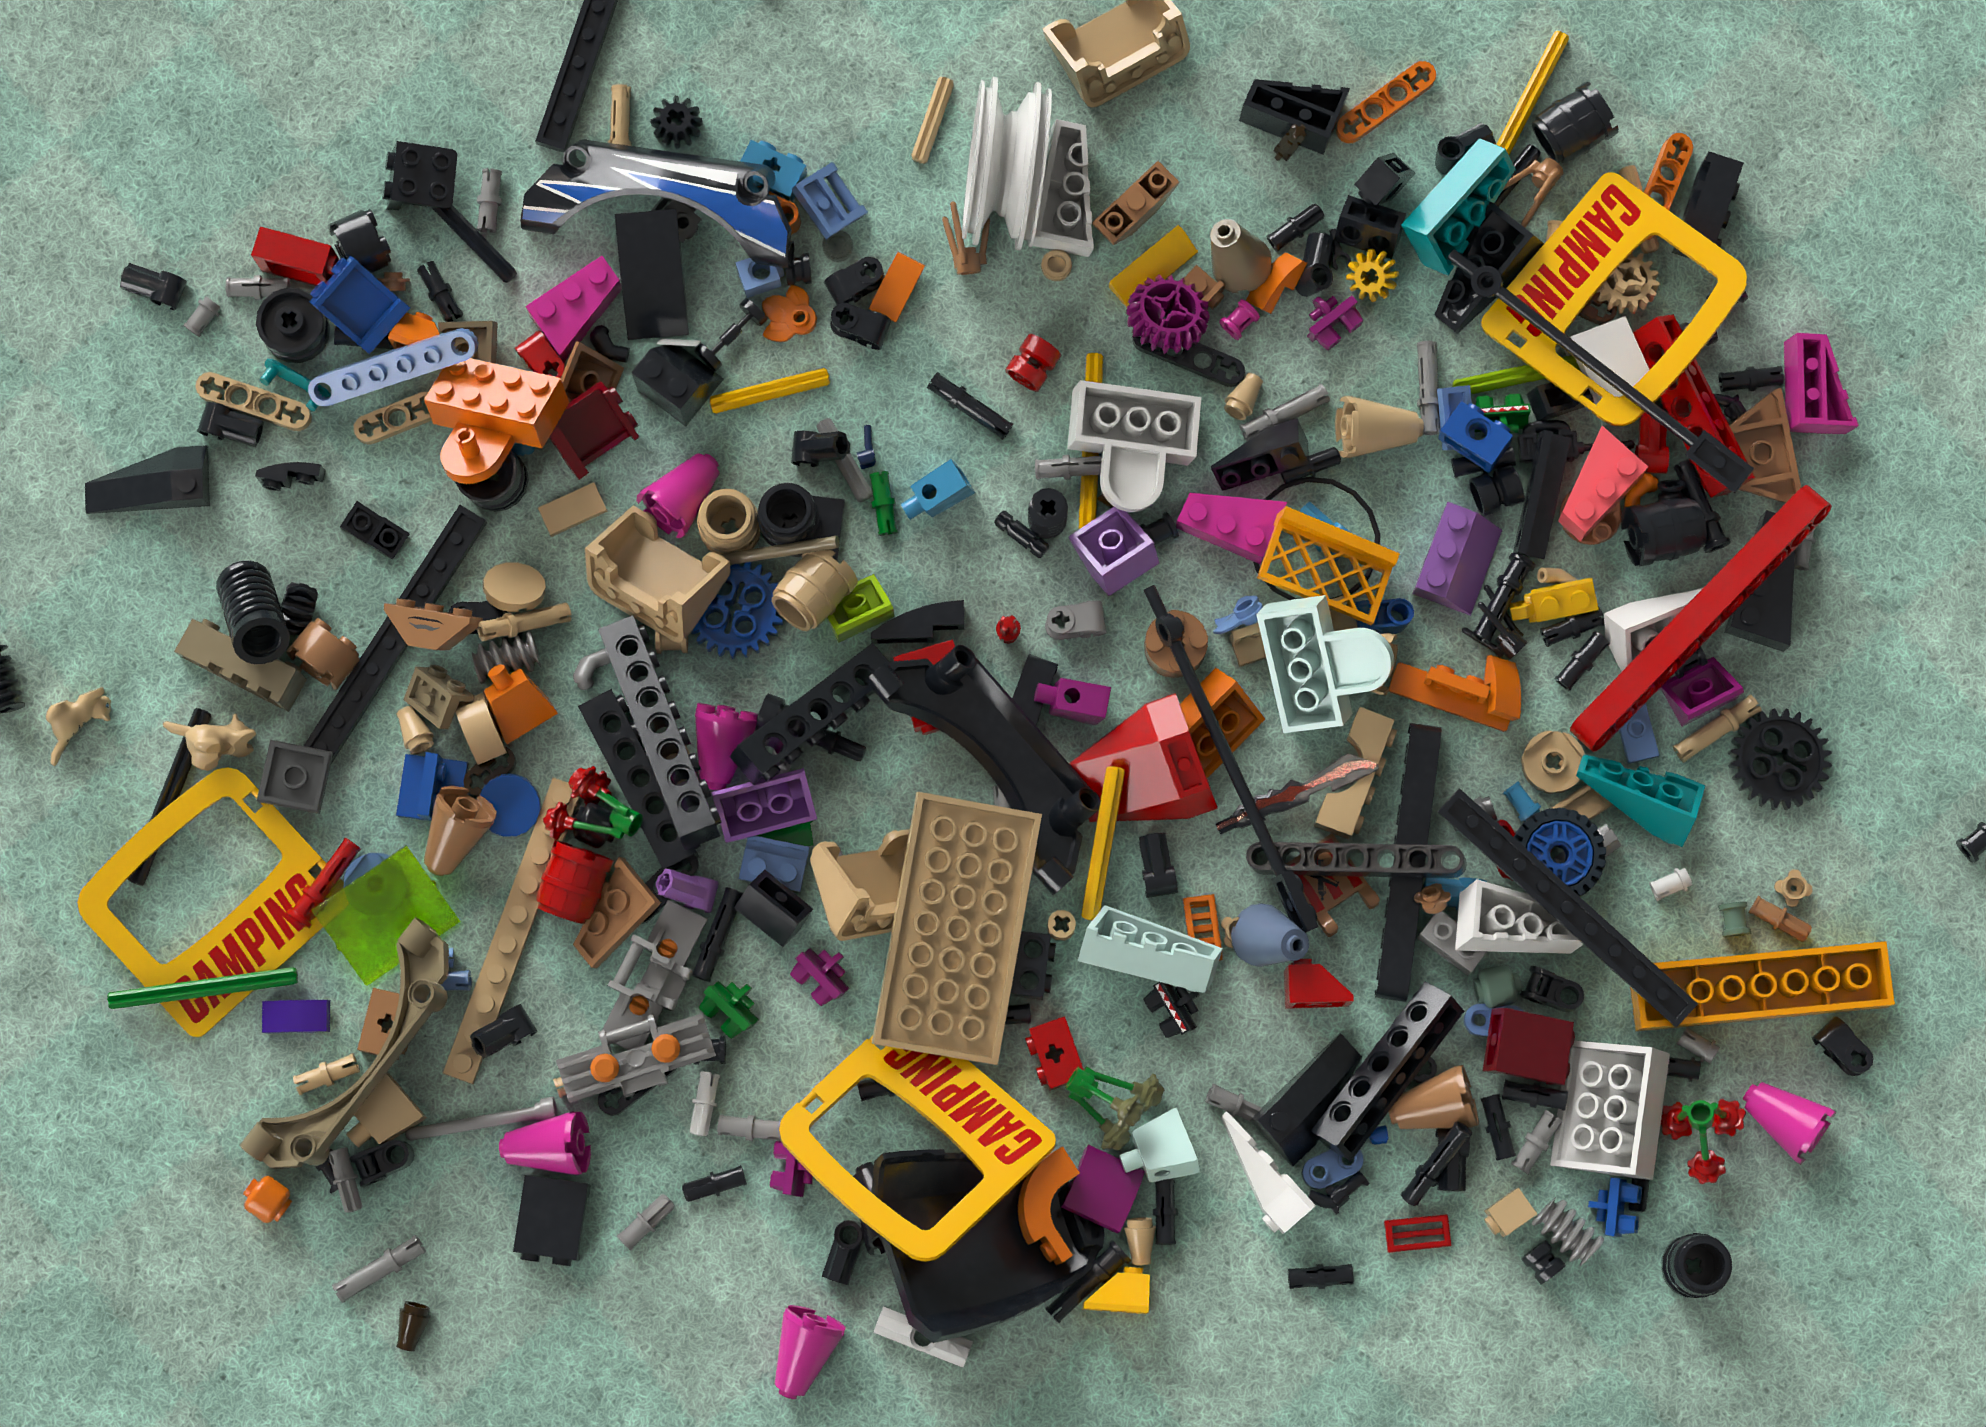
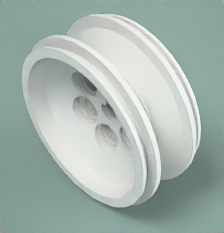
[962,77,1052,250]

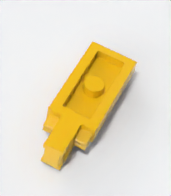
[1509,578,1599,623]

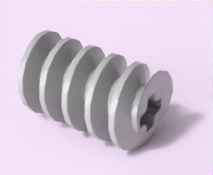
[472,631,541,684]
[1532,1197,1604,1266]

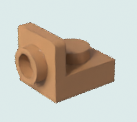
[1184,264,1225,310]

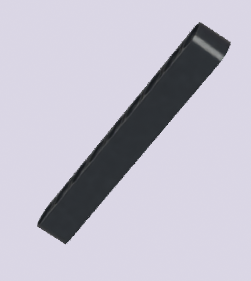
[1375,723,1442,1002]

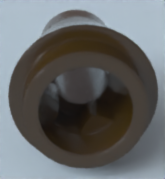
[396,1301,431,1351]

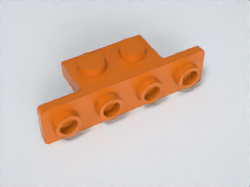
[1389,662,1510,732]

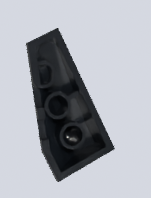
[85,445,210,514]
[1250,1033,1362,1167]

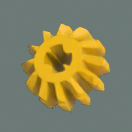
[1346,249,1399,302]

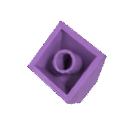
[1068,507,1159,596]

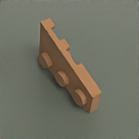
[573,857,661,968]

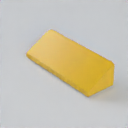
[1109,225,1198,308]

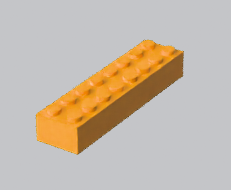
[1630,941,1895,1032]

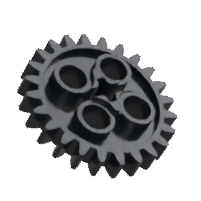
[1728,708,1832,810]

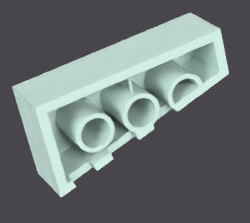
[1078,905,1223,993]

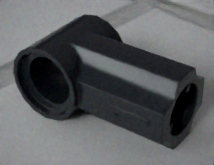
[1435,123,1496,175]
[1295,232,1335,297]
[120,263,187,310]
[197,402,264,447]
[791,430,851,467]
[1139,833,1178,898]
[470,1004,537,1059]
[1435,1128,1470,1191]
[822,1220,864,1285]

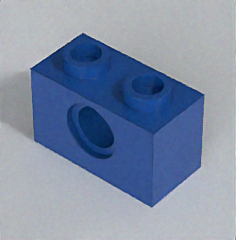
[1438,401,1513,473]

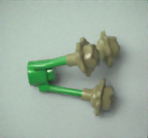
[1065,1066,1165,1150]

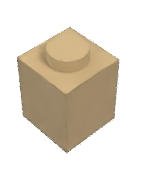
[1484,1188,1537,1237]

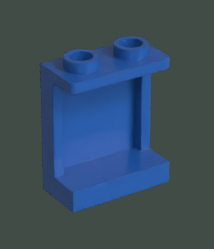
[309,256,410,354]

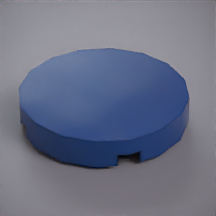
[480,774,541,837]

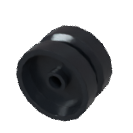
[256,288,330,363]

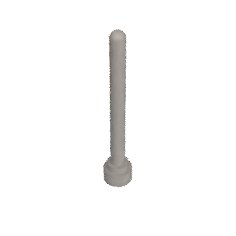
[405,1097,558,1141]

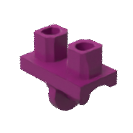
[1307,295,1364,351]
[790,948,850,1006]
[770,1141,813,1197]

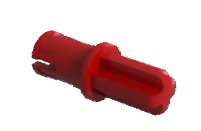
[996,615,1021,644]

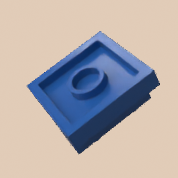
[396,752,469,821]

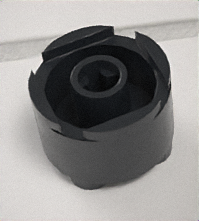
[328,209,391,273]

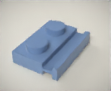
[739,836,810,892]

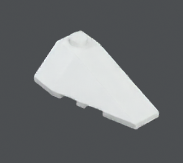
[1221,1112,1316,1234]

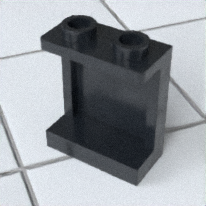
[513,1175,591,1266]

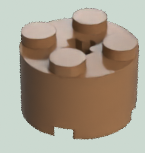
[1144,610,1208,678]
[286,618,360,690]

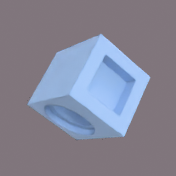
[735,258,785,298]

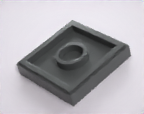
[257,740,333,814]

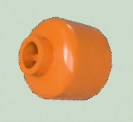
[243,1176,293,1223]

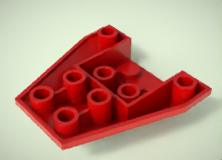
[1069,693,1218,822]

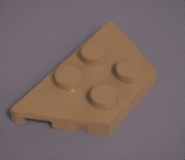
[1729,388,1801,503]

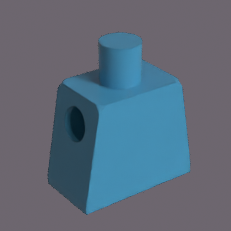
[901,459,975,520]

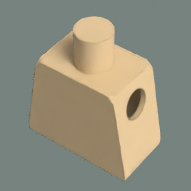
[346,1072,427,1148]

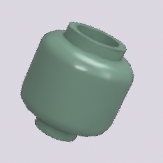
[1473,965,1522,1009]

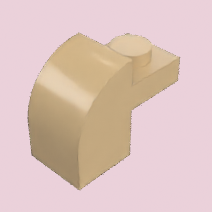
[455,692,507,765]

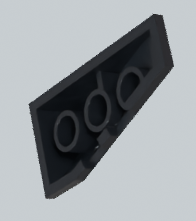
[1434,202,1544,334]

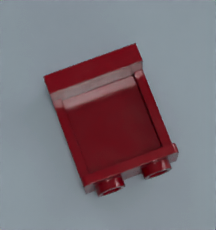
[549,381,639,480]
[1482,1008,1575,1085]

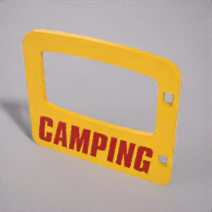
[1481,172,1747,426]
[77,767,349,1037]
[779,1035,1056,1262]

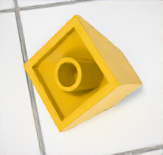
[1082,1267,1150,1314]

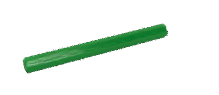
[107,967,298,1009]

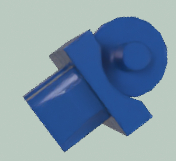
[1588,1177,1642,1237]

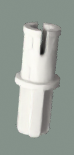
[690,1071,721,1136]

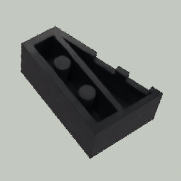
[1239,79,1350,155]

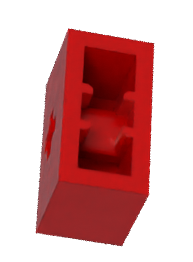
[1025,1016,1084,1091]

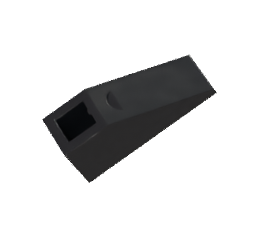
[1211,418,1309,491]

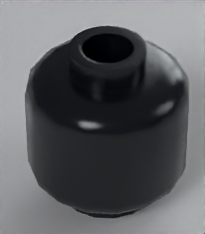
[573,802,615,849]

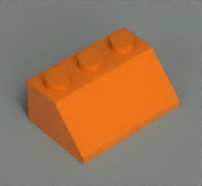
[1180,668,1265,778]

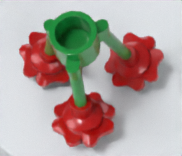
[543,766,643,840]
[1661,1099,1746,1184]

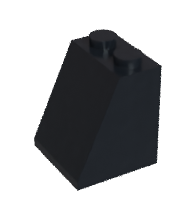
[631,345,724,427]

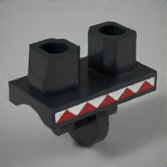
[1143,982,1200,1038]

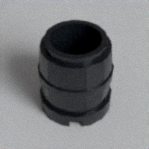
[1532,82,1619,164]
[757,483,821,546]
[1621,497,1707,567]
[1661,1233,1732,1298]

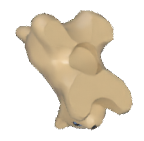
[46,687,111,766]
[163,714,256,771]

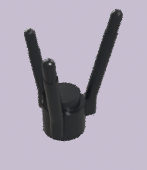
[1462,585,1528,660]

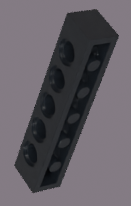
[729,643,889,785]
[578,689,701,871]
[1311,981,1465,1162]

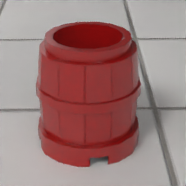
[536,840,614,924]

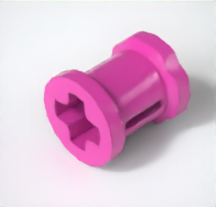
[1219,299,1260,340]

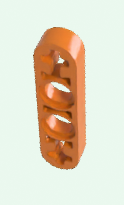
[1336,61,1436,144]
[1644,133,1693,240]

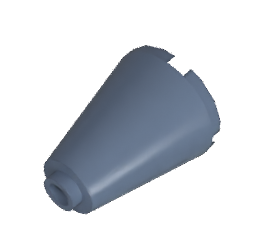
[1231,903,1309,967]

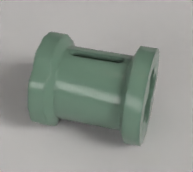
[1718,902,1751,937]

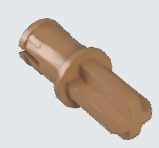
[1748,895,1812,942]

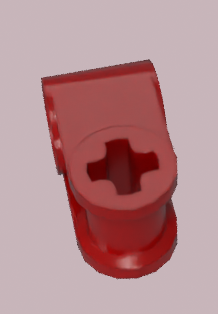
[514,330,565,378]

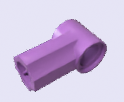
[655,869,719,913]

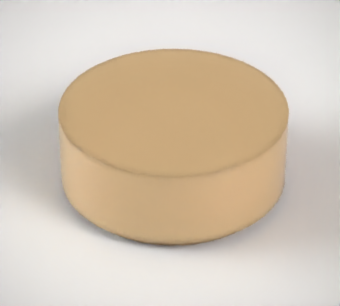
[1041,250,1072,281]

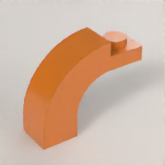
[1018,1146,1080,1265]

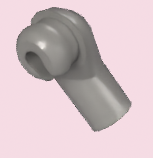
[573,648,611,690]

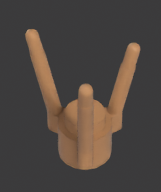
[1503,158,1564,228]
[942,201,990,275]

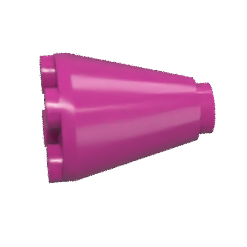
[695,703,758,791]

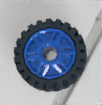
[1514,808,1606,897]

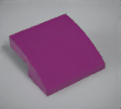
[1061,1144,1145,1234]

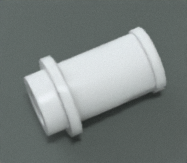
[1649,868,1692,901]

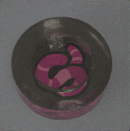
[822,231,853,262]

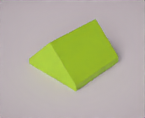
[827,574,895,643]

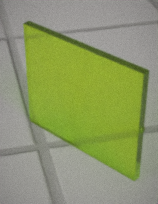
[312,845,461,986]

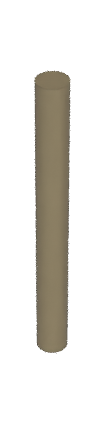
[721,536,840,565]

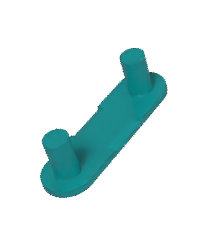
[260,358,331,411]

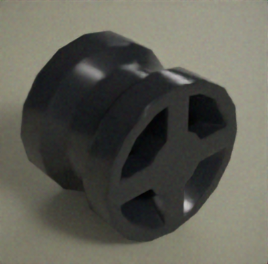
[785,253,812,286]

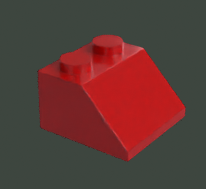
[1284,959,1354,1009]

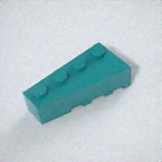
[1401,138,1516,276]

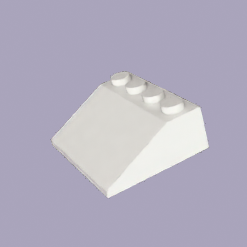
[1550,1041,1670,1180]

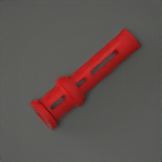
[286,837,361,929]

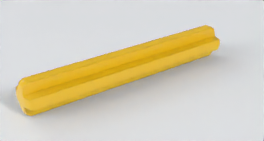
[709,368,830,413]

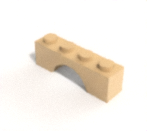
[1314,707,1397,840]

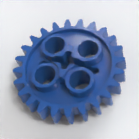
[691,562,784,659]

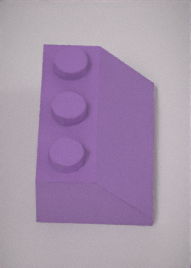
[1412,502,1502,616]
[711,768,817,843]

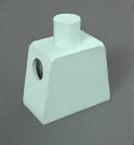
[1119,1107,1200,1182]

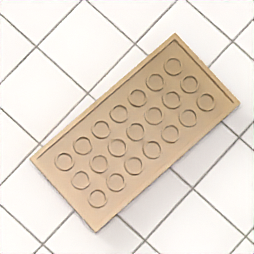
[872,792,1042,1065]

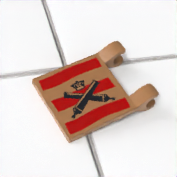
[1286,833,1380,937]

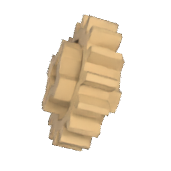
[1597,253,1660,314]

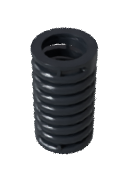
[216,561,290,664]

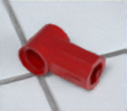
[1635,412,1669,474]

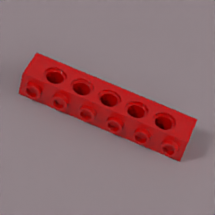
[1633,314,1755,498]

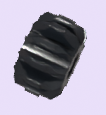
[650,95,703,149]
[281,582,318,636]

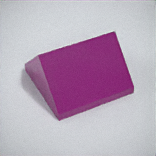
[1661,657,1744,727]

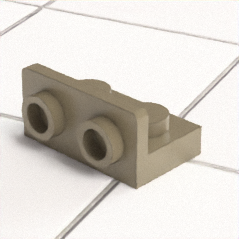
[403,665,474,729]

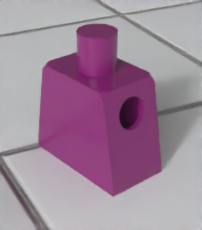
[1034,678,1111,726]

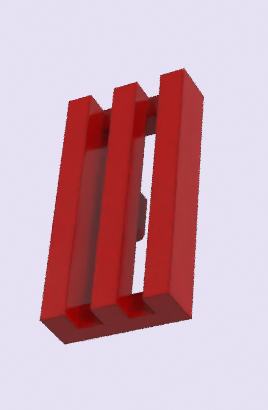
[1384,1214,1452,1253]

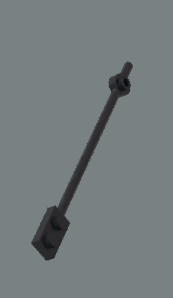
[1447,249,1755,493]
[1144,585,1319,933]

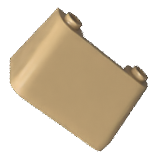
[1042,0,1190,107]
[585,505,730,642]
[810,829,910,941]

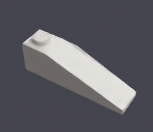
[1604,588,1703,672]

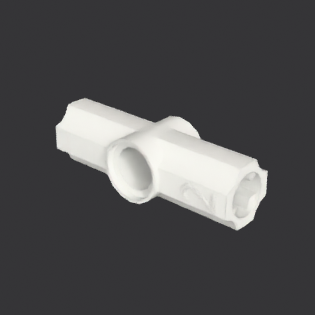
[873,1306,973,1368]

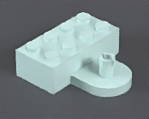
[1256,595,1394,733]

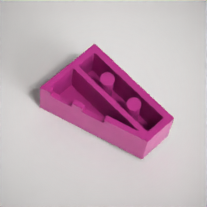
[1784,333,1859,434]

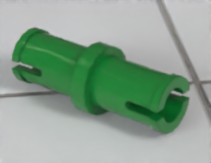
[869,471,898,536]

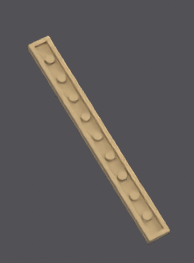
[443,778,580,1084]

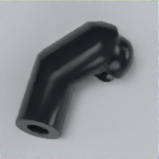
[590,325,630,363]

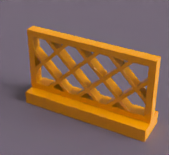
[1257,506,1400,625]

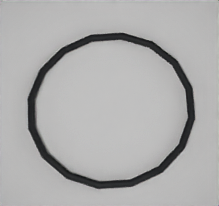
[1253,477,1380,600]

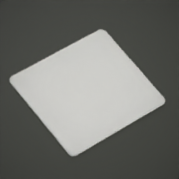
[657,338,701,347]

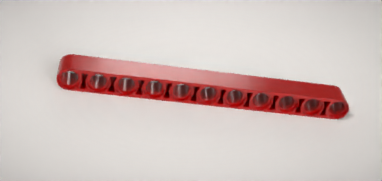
[1570,485,1832,752]

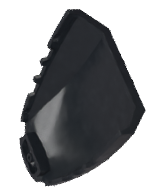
[871,1149,1105,1343]

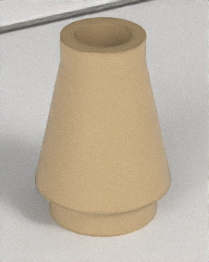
[1224,373,1263,420]
[396,706,434,754]
[1124,1217,1156,1265]

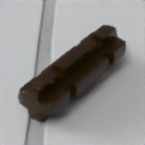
[1273,124,1307,161]

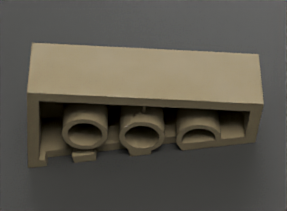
[174,619,307,712]

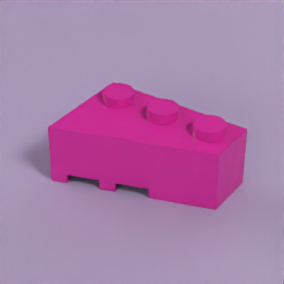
[525,256,622,363]
[1176,493,1287,565]

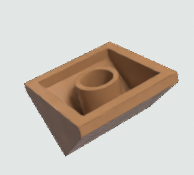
[561,341,624,402]

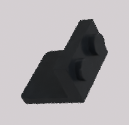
[382,141,457,211]

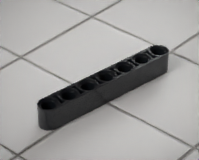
[1246,842,1467,878]

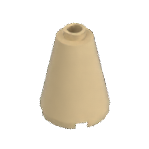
[1335,396,1424,458]

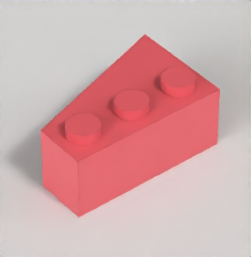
[1558,426,1648,542]

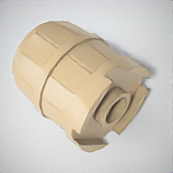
[697,489,761,554]
[772,549,858,631]

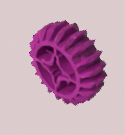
[1126,274,1210,354]

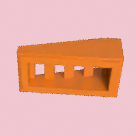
[1183,894,1223,961]

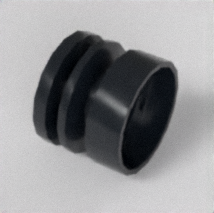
[454,450,529,512]

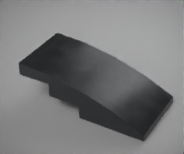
[615,209,689,340]

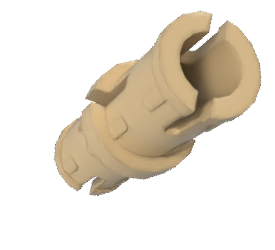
[293,1053,360,1095]

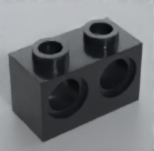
[1334,195,1406,259]
[1010,931,1056,1000]

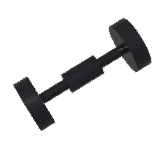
[694,298,767,372]

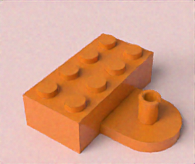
[424,358,569,484]

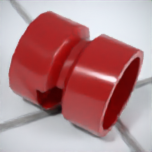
[1005,334,1062,392]

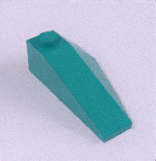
[1576,754,1706,847]

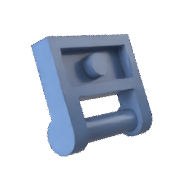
[791,162,868,240]

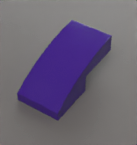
[262,1000,330,1034]

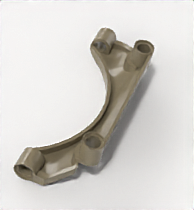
[240,917,449,1169]

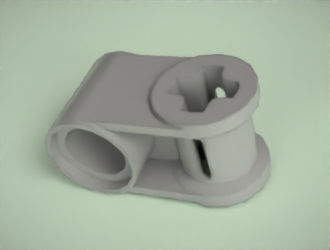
[1045,601,1107,640]

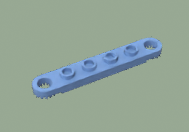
[308,328,479,406]

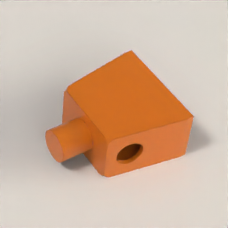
[483,664,558,744]

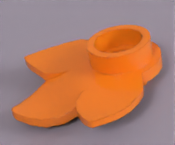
[762,285,817,342]

